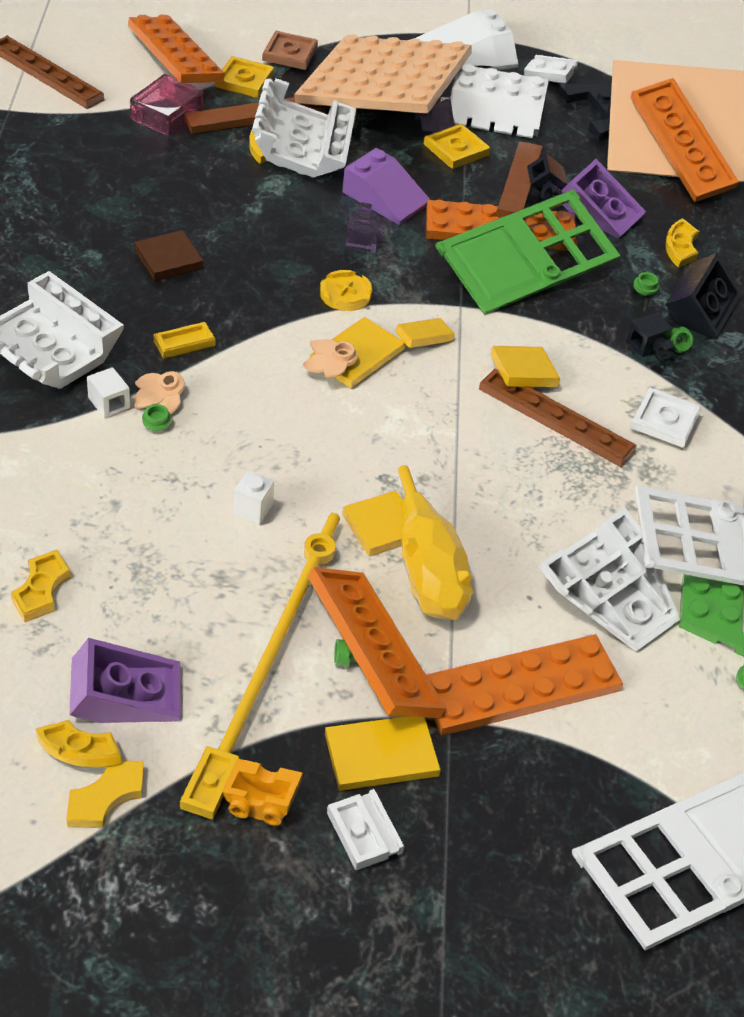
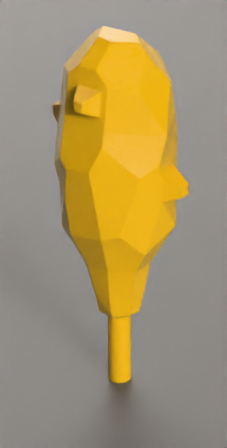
[398,465,473,620]

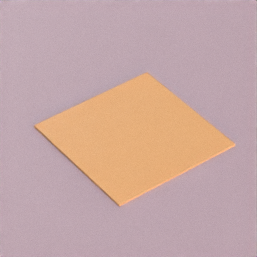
[607,60,744,183]

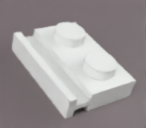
[524,55,578,83]
[327,789,404,870]

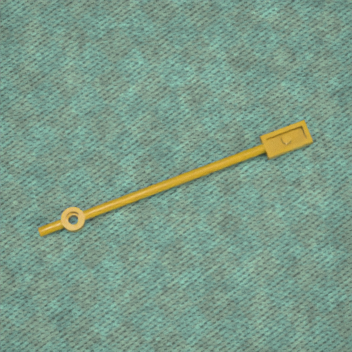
[180,513,340,820]

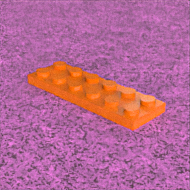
[128,14,225,83]
[630,78,739,202]
[426,200,577,251]
[308,567,447,718]
[426,634,623,736]

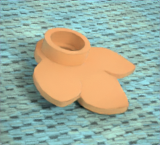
[303,339,357,378]
[134,371,185,415]

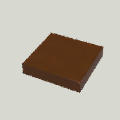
[134,230,203,281]

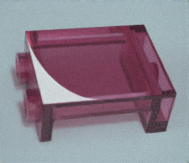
[130,74,203,136]

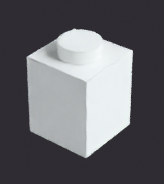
[87,367,130,419]
[233,471,274,525]

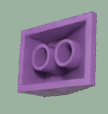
[342,148,430,225]
[561,159,646,239]
[69,638,181,723]

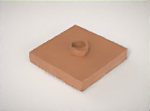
[262,31,318,70]

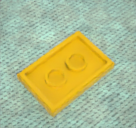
[310,317,405,388]
[325,717,440,791]

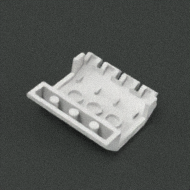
[447,64,548,139]
[252,78,356,178]
[0,271,124,389]

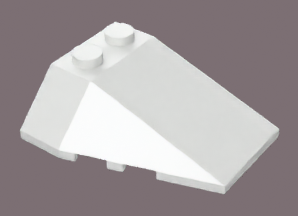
[414,9,518,70]
[538,507,680,652]

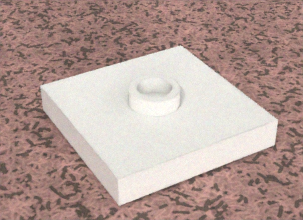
[631,387,702,448]

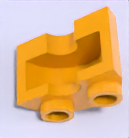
[222,759,303,826]

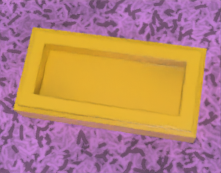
[395,318,455,348]
[154,322,215,359]

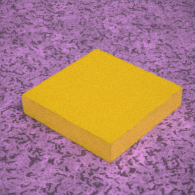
[215,56,274,98]
[424,123,491,169]
[490,346,560,387]
[342,490,404,557]

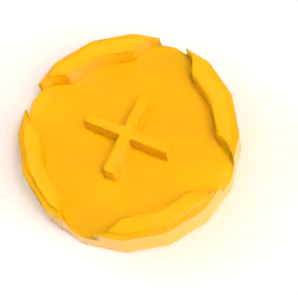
[320,270,372,311]

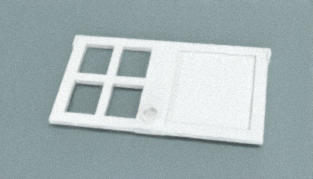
[635,485,744,586]
[572,773,744,951]

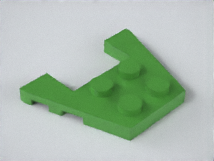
[679,574,744,657]

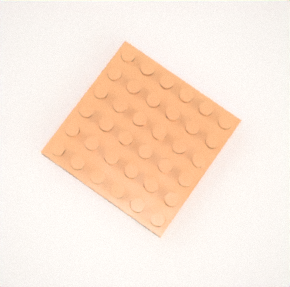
[294,35,472,113]

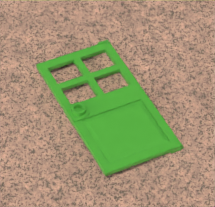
[435,189,620,315]

